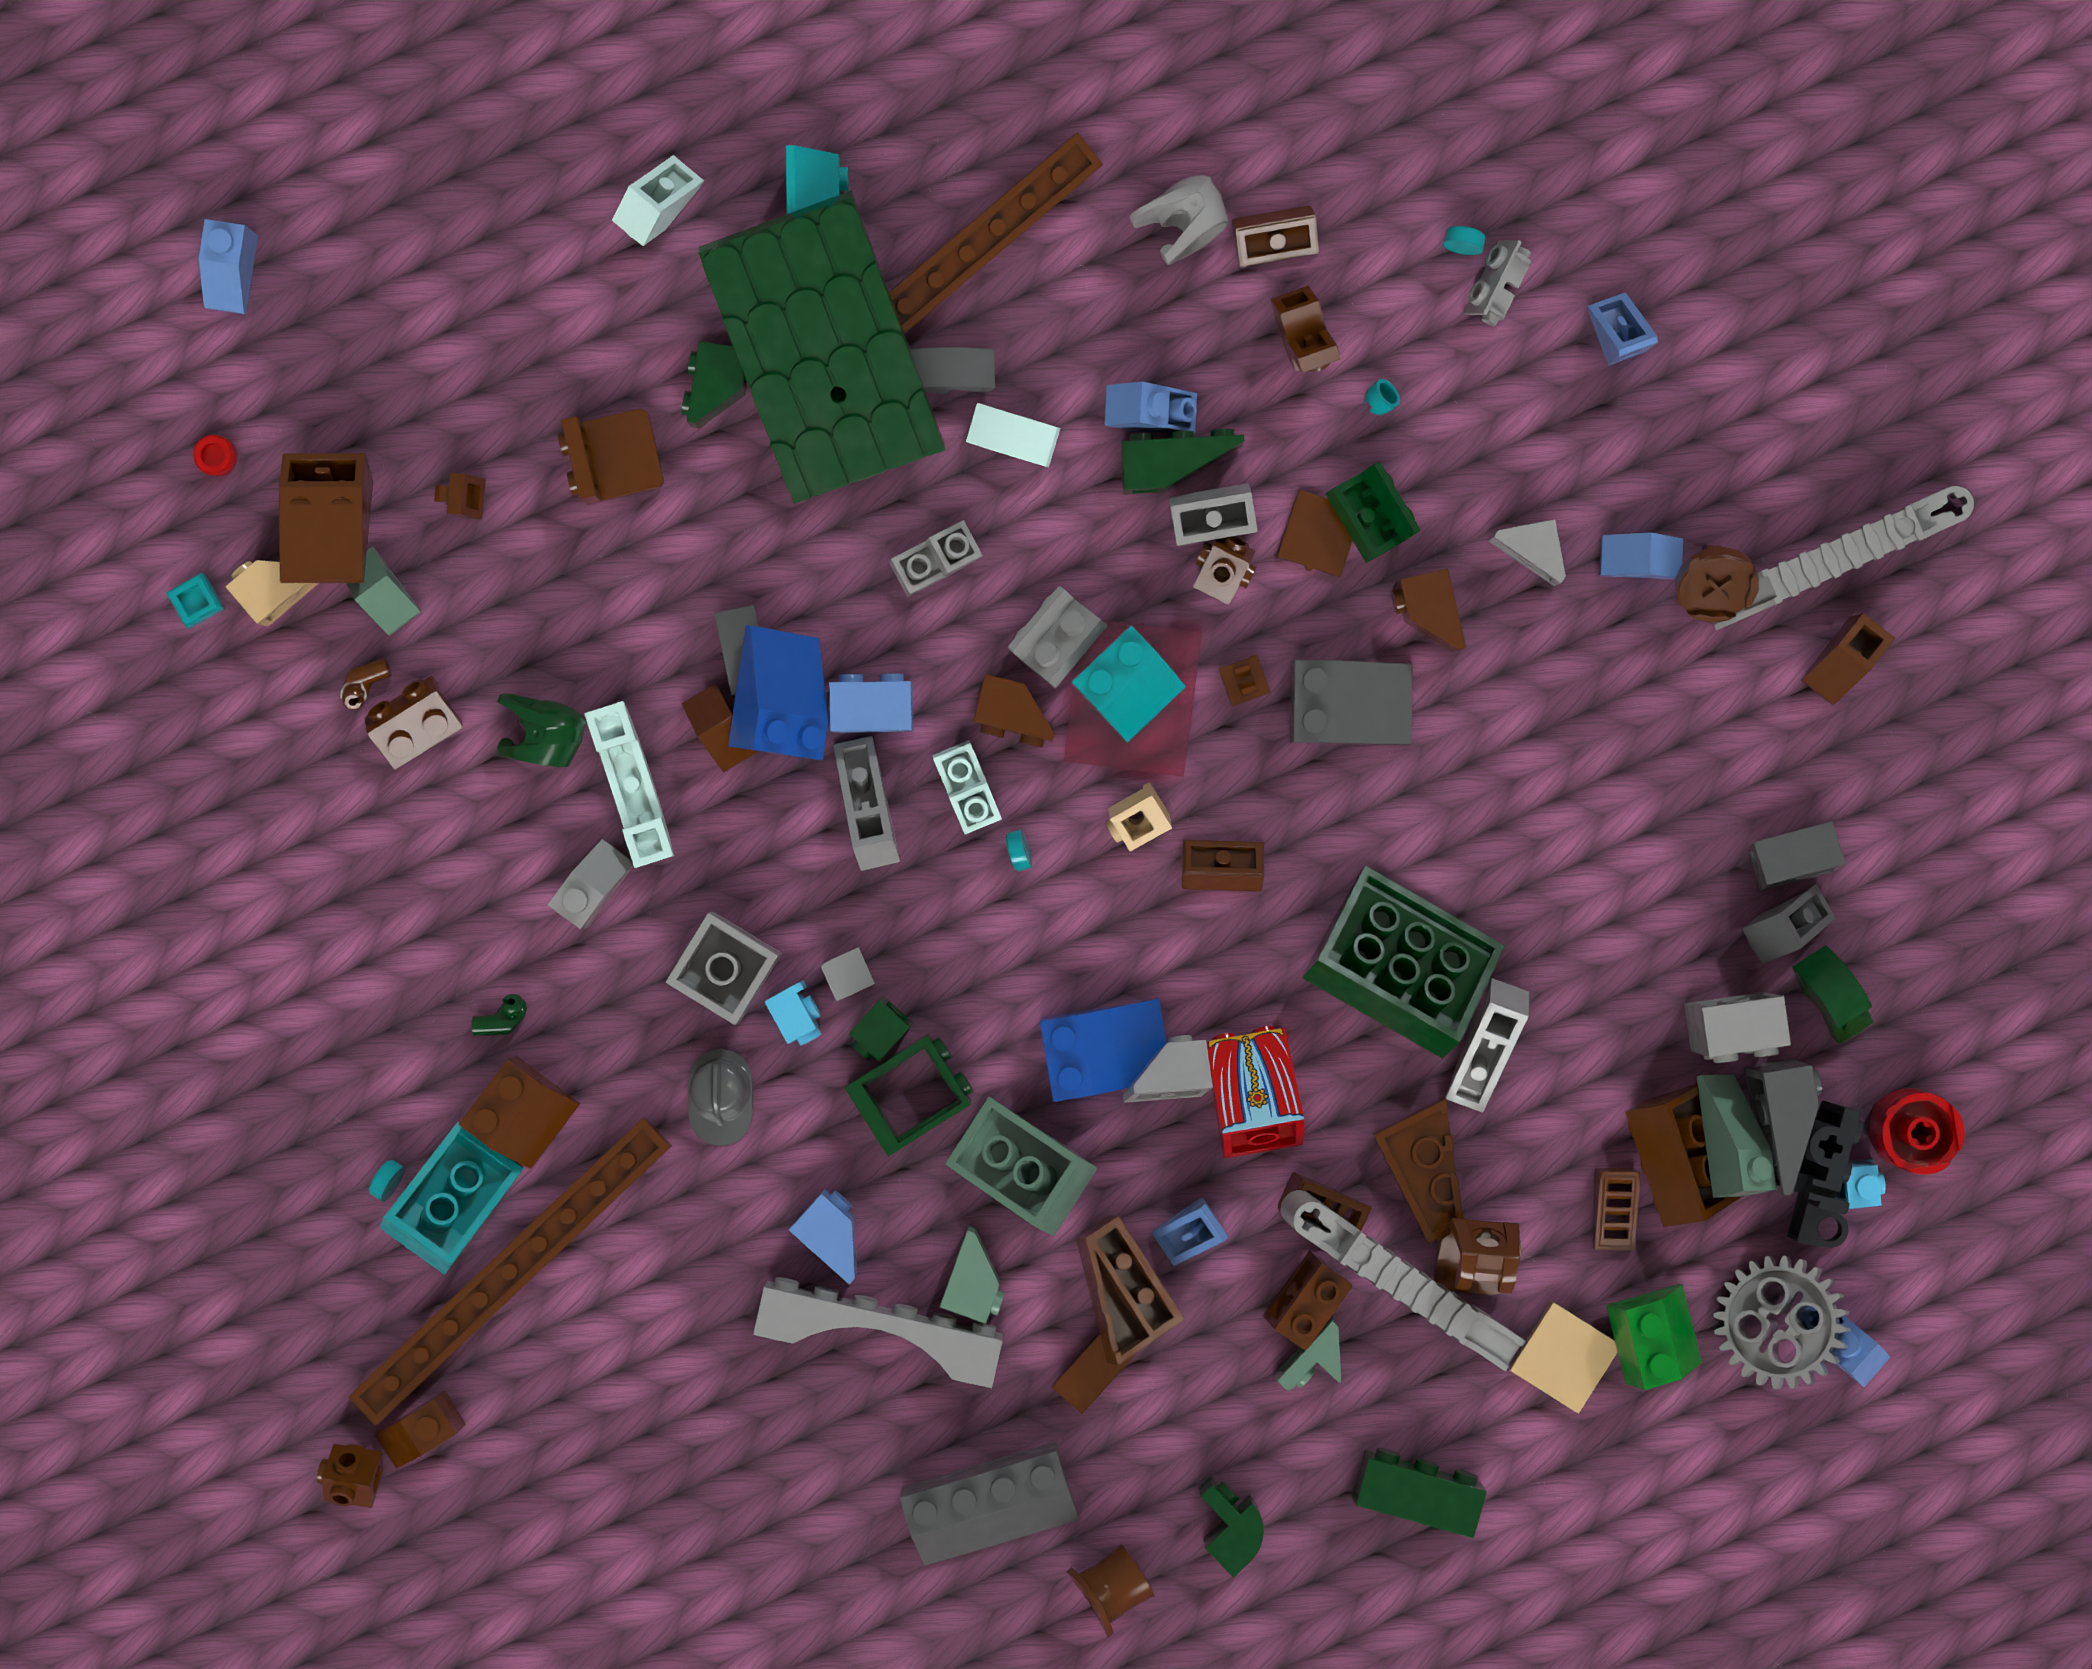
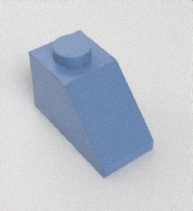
[198,219,258,315]
[789,1189,857,1284]

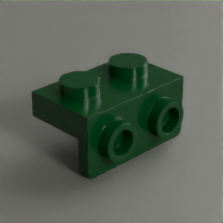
[1325,462,1420,563]

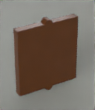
[1277,489,1353,577]

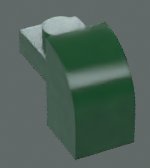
[1792,945,1873,1045]
[1199,1476,1264,1578]

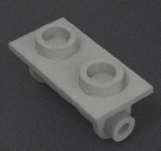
[1464,240,1531,327]

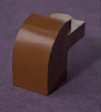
[1270,286,1341,373]

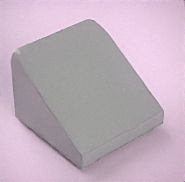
[820,947,875,1001]

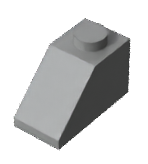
[548,839,634,929]
[1123,1035,1213,1103]

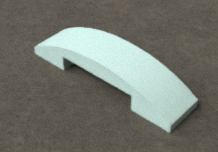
[584,701,674,868]

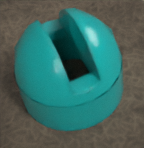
[1364,379,1400,415]

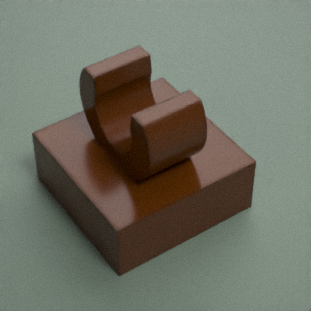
[434,473,486,520]
[1218,655,1271,707]

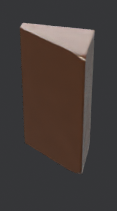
[1232,206,1319,267]
[1182,840,1264,892]

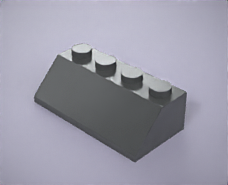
[900,1441,1079,1566]

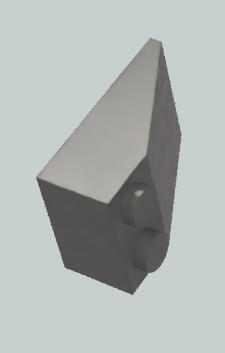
[1290,660,1413,745]
[1743,1059,1822,1196]

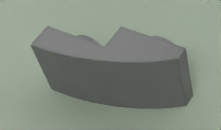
[910,347,995,394]
[714,605,758,698]

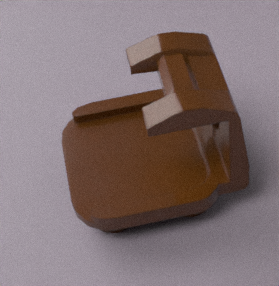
[1433,1218,1522,1295]

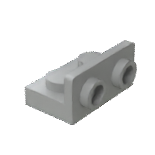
[1008,586,1107,688]

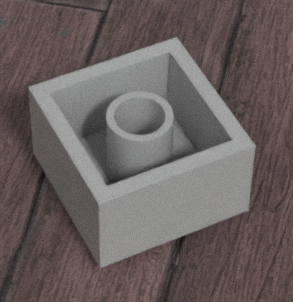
[665,911,782,1025]
[1684,992,1791,1063]

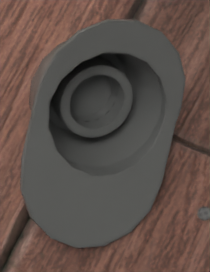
[688,1049,753,1146]

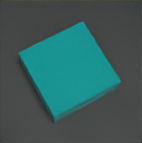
[166,573,225,629]

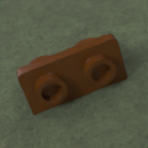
[1263,1250,1352,1350]

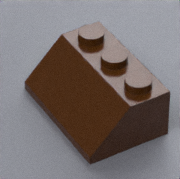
[1625,1083,1744,1227]

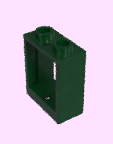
[845,1033,974,1157]

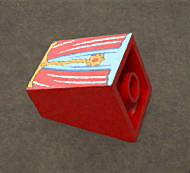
[1206,1026,1304,1159]

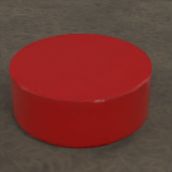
[193,434,237,477]

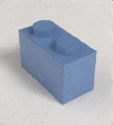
[829,674,914,733]

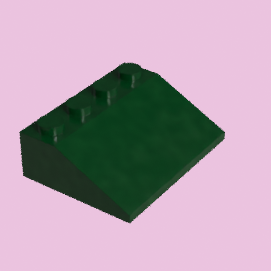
[1302,865,1505,1059]

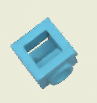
[764,980,822,1046]
[1835,1159,1886,1209]

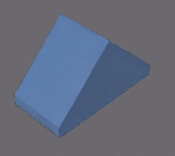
[1588,292,1658,366]
[1599,533,1683,579]
[1151,1197,1228,1266]

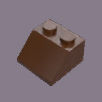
[458,1055,580,1169]

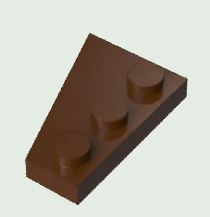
[1372,1097,1464,1244]

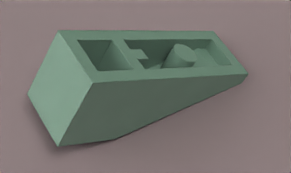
[1697,1074,1777,1198]

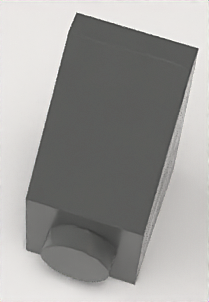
[1742,883,1836,964]

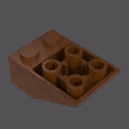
[279,453,373,583]

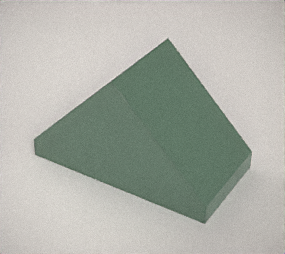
[346,547,422,636]

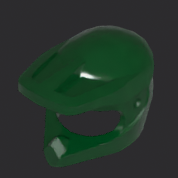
[497,693,587,767]

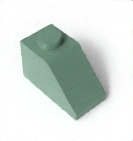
[940,1225,1005,1324]

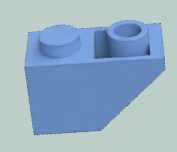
[1105,381,1197,433]
[1801,1306,1890,1387]

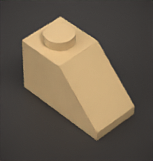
[225,560,319,627]

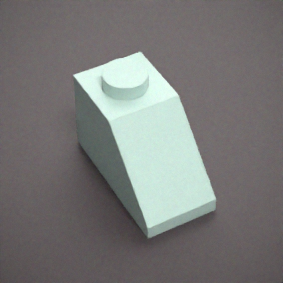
[612,155,704,246]

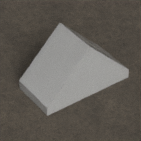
[1488,520,1566,586]

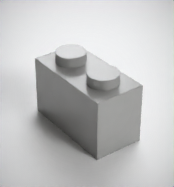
[1169,483,1258,546]

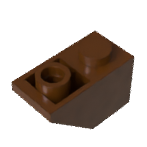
[1800,613,1895,705]
[973,674,1054,748]

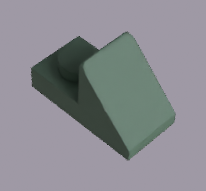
[1274,1317,1341,1392]

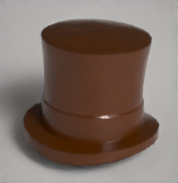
[1066,1544,1155,1638]

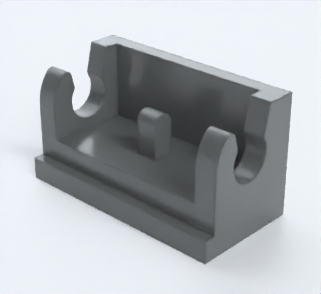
[1749,821,1846,892]

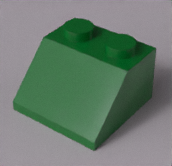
[1606,1284,1702,1390]

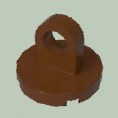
[1675,545,1759,623]

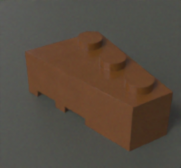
[1076,1215,1185,1366]

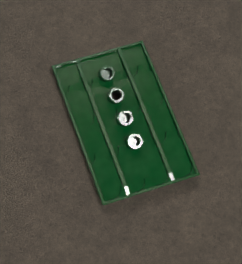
[698,190,945,504]

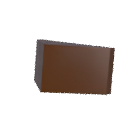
[681,683,758,772]

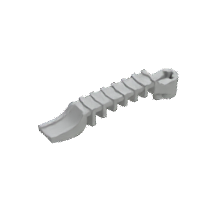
[1712,486,1974,631]
[1281,1190,1526,1371]

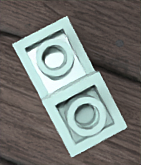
[966,403,1061,467]
[932,740,1002,834]

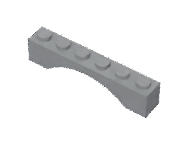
[753,1277,1003,1388]

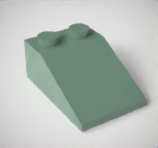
[945,1097,1098,1236]

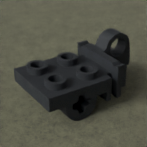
[1787,1100,1863,1248]

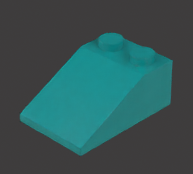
[379,1122,524,1275]

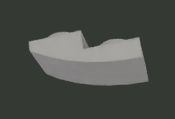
[889,520,983,597]

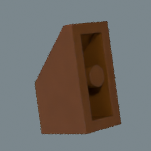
[1391,568,1466,652]
[375,1390,466,1469]

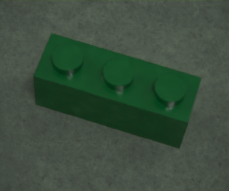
[1352,1448,1487,1538]

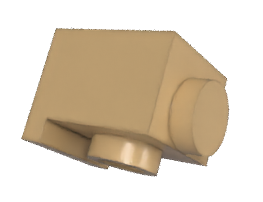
[1106,782,1172,851]

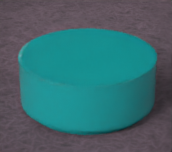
[1443,226,1486,255]
[1006,829,1033,872]
[369,1160,405,1202]

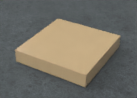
[1508,1300,1618,1414]

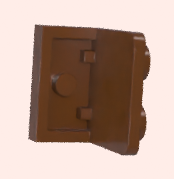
[557,409,664,505]

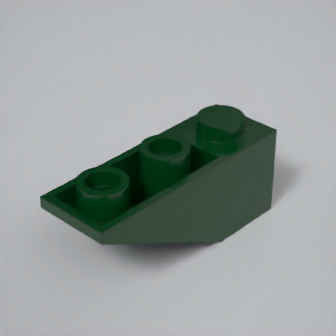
[1121,429,1245,495]

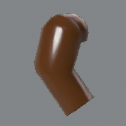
[340,658,392,710]

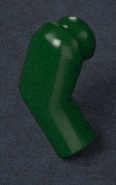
[472,994,527,1036]

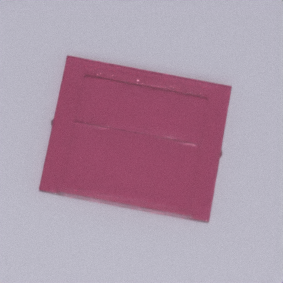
[1064,620,1202,777]

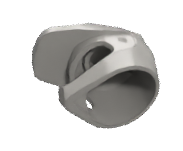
[1129,175,1229,265]

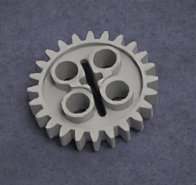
[1713,1256,1851,1389]

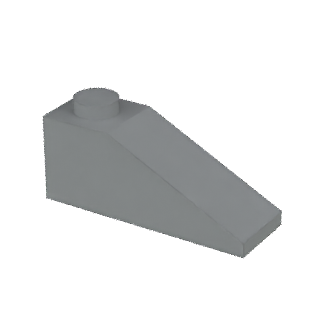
[833,736,900,871]
[1445,978,1529,1112]

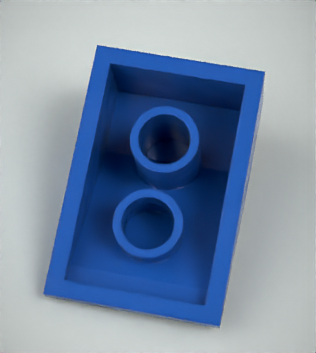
[728,625,829,760]
[1040,998,1166,1102]

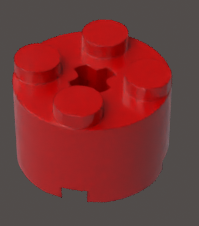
[1869,1088,1965,1175]

